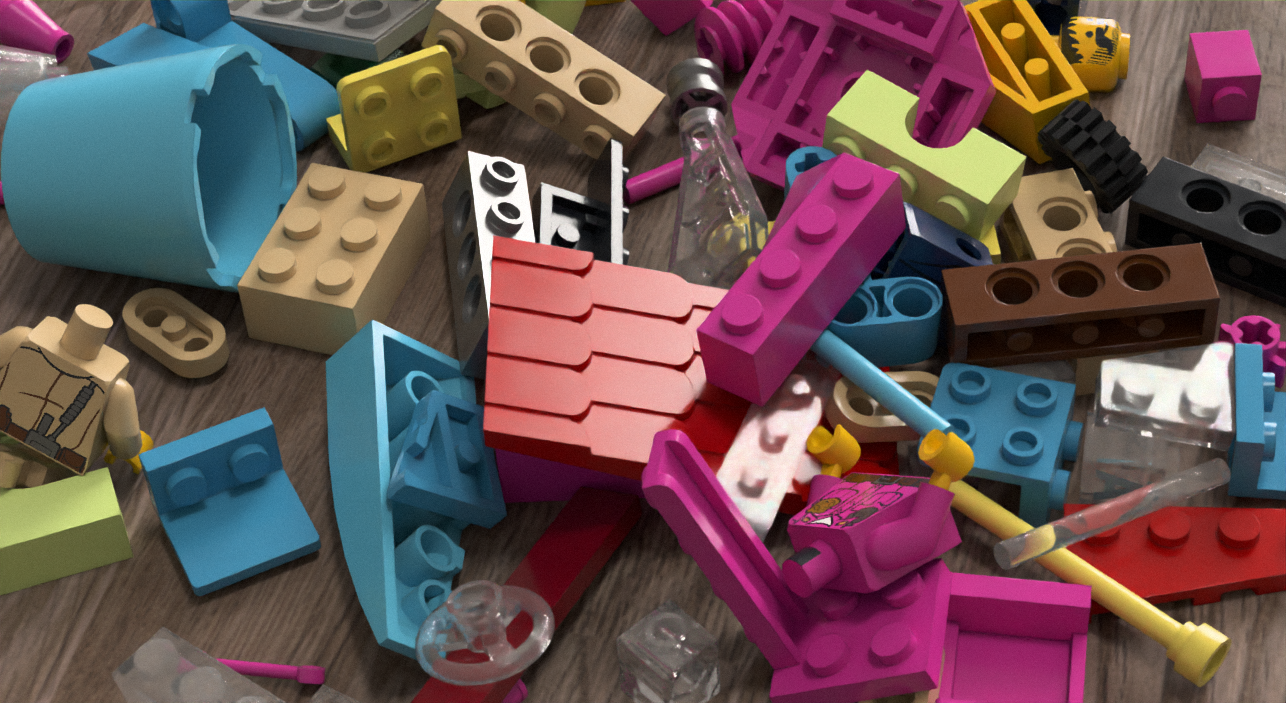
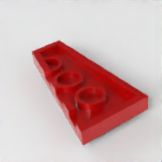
[1062,503,1286,624]

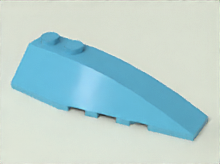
[326,319,476,668]

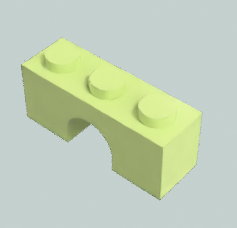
[822,69,1027,241]

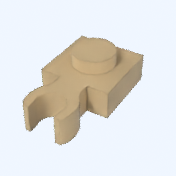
[0,443,87,489]

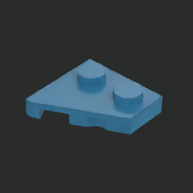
[387,390,507,529]

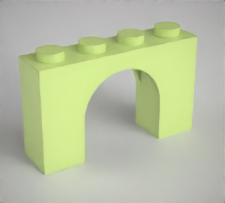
[0,431,134,596]

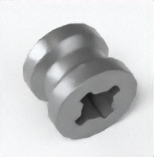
[666,58,727,132]

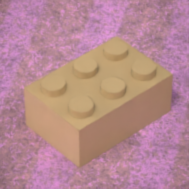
[237,163,431,355]

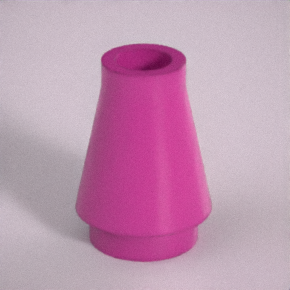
[0,0,74,64]

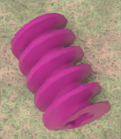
[694,0,787,75]

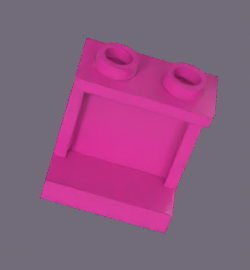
[935,572,1092,703]

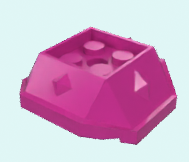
[731,0,996,192]

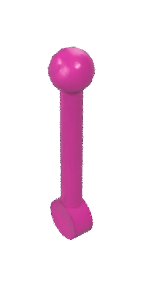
[184,650,325,684]

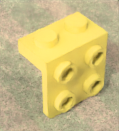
[326,45,462,173]

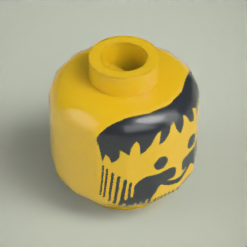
[1050,16,1130,93]

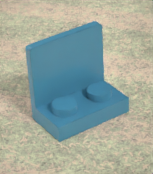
[1226,343,1286,500]
[138,407,321,596]

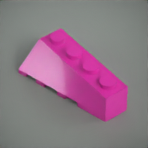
[696,153,906,407]

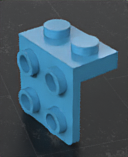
[917,362,1084,534]

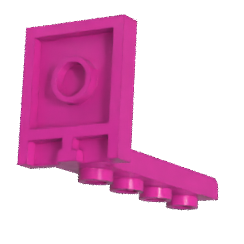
[642,429,953,703]

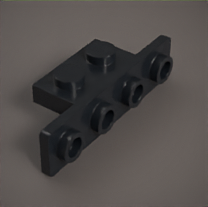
[532,138,629,265]

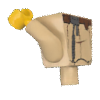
[0,304,154,476]

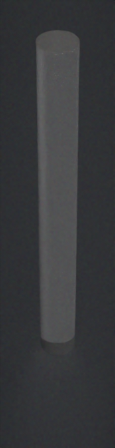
[994,458,1231,570]

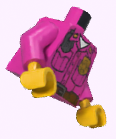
[782,424,975,598]

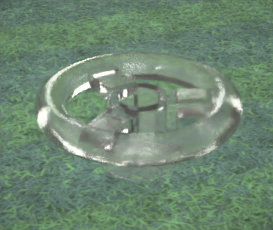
[415,580,555,686]

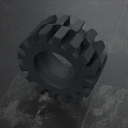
[1037,99,1148,214]

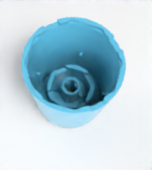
[1,44,297,292]

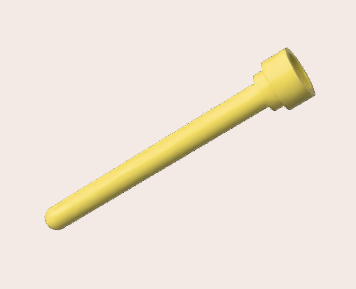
[948,479,1231,687]

